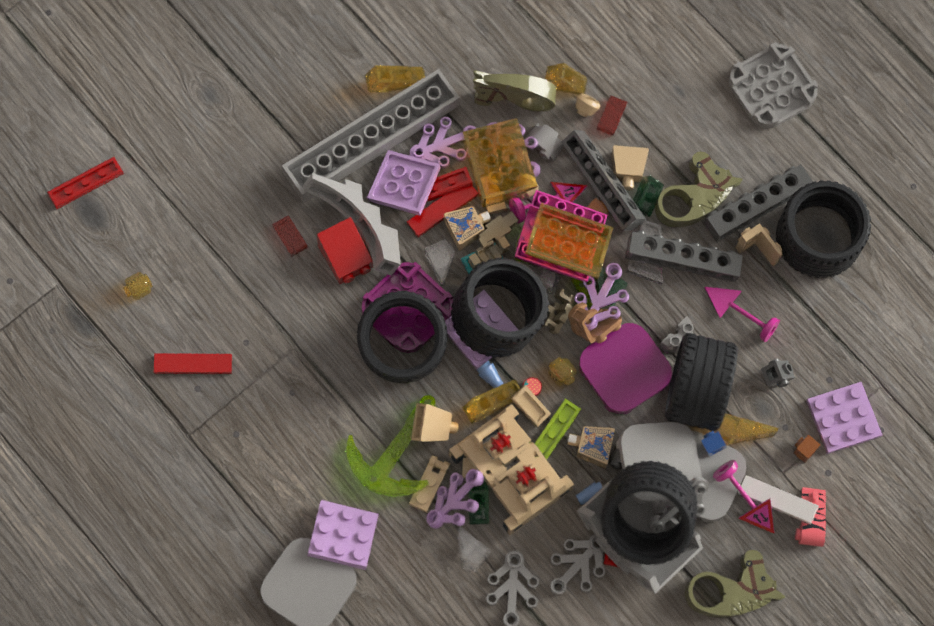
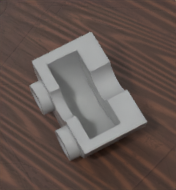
[525,123,564,162]
[659,316,694,353]

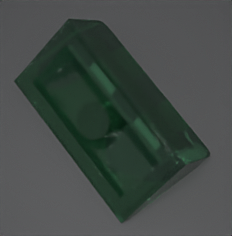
[633,175,664,217]

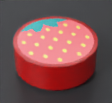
[523,377,542,397]

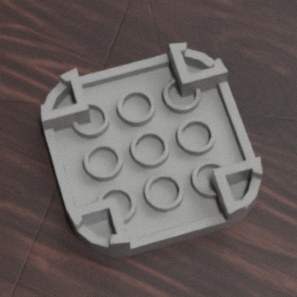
[729,42,818,128]
[616,422,702,505]
[691,430,747,523]
[261,538,356,626]

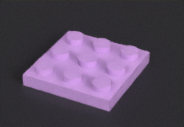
[367,150,441,215]
[445,290,518,370]
[806,382,882,454]
[307,500,378,570]

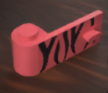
[795,487,826,547]

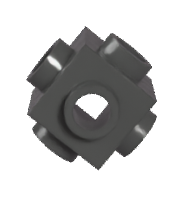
[761,359,795,388]

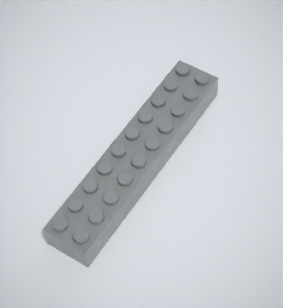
[282,69,460,203]

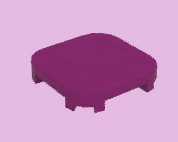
[361,262,453,353]
[579,323,672,415]

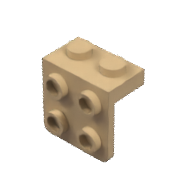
[736,223,782,266]

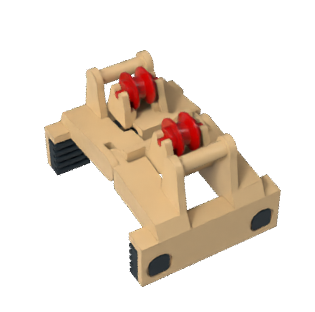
[449,405,574,535]

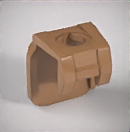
[568,302,622,343]

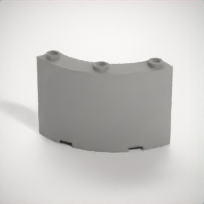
[577,477,703,594]

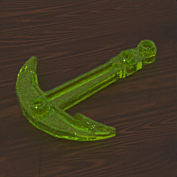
[346,395,436,497]

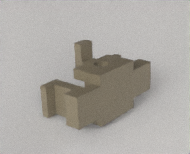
[478,212,519,243]
[468,236,510,269]
[542,289,575,334]

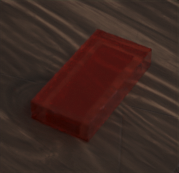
[597,95,628,136]
[272,215,308,257]

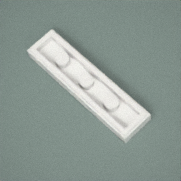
[738,475,819,525]

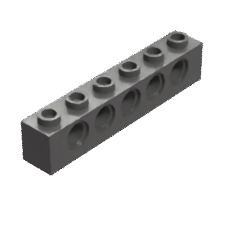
[561,130,646,231]
[705,164,813,242]
[625,231,743,282]

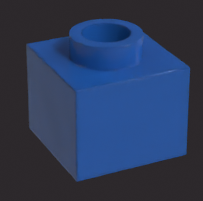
[701,431,727,457]

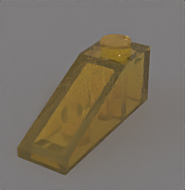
[365,65,425,92]
[462,380,521,424]
[715,413,778,445]

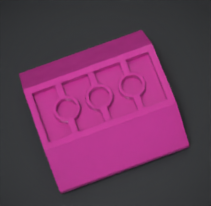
[514,190,608,282]

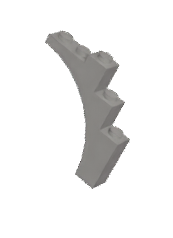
[303,173,401,275]

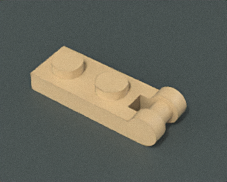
[409,455,450,513]

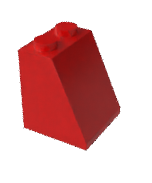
[317,217,373,285]

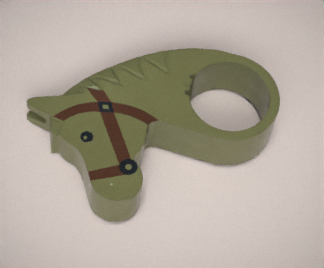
[473,70,556,112]
[655,151,743,227]
[685,550,785,618]

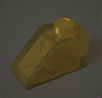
[545,63,587,95]

